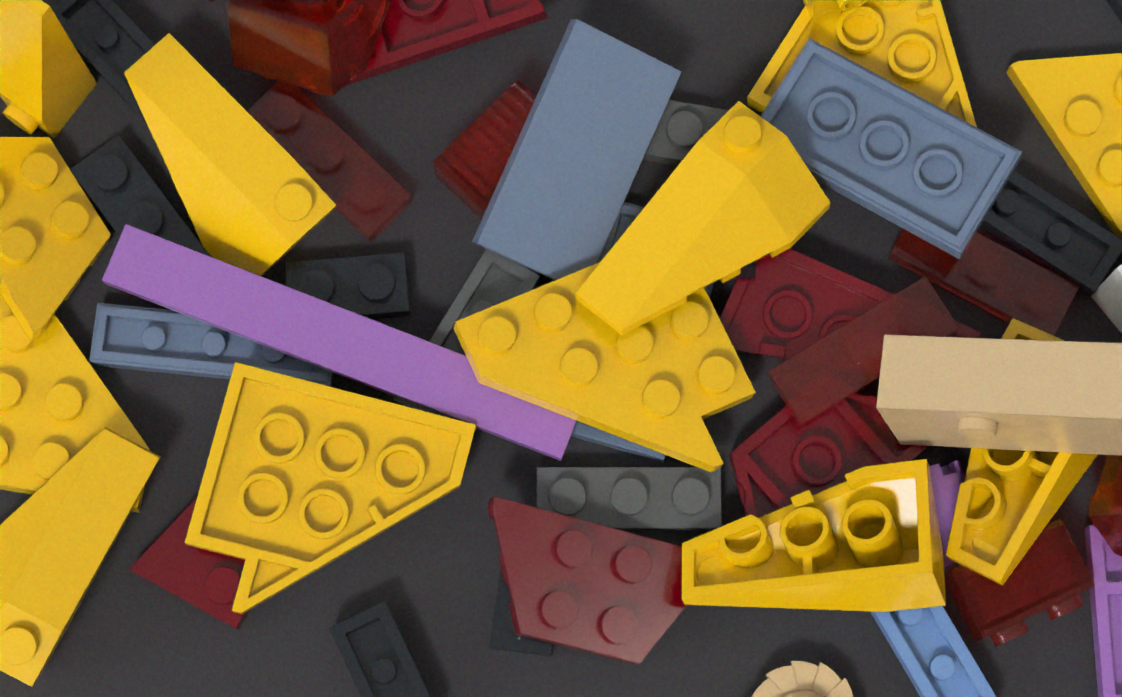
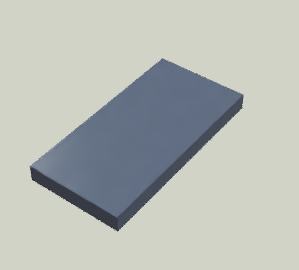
[472,19,682,280]
[761,38,1022,259]

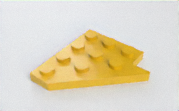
[747,0,977,127]
[453,262,756,472]
[0,292,150,513]
[185,362,476,614]

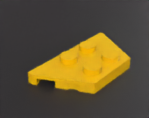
[1006,53,1122,239]
[0,137,111,341]

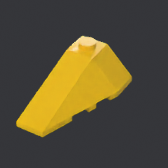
[0,0,97,139]
[124,33,336,276]
[575,101,830,335]
[946,318,1098,586]
[0,427,161,687]
[682,459,946,612]

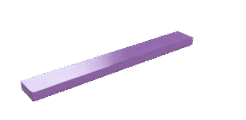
[102,224,576,461]

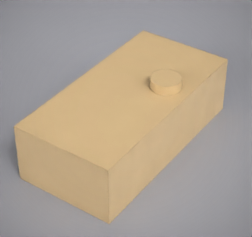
[876,335,1122,455]

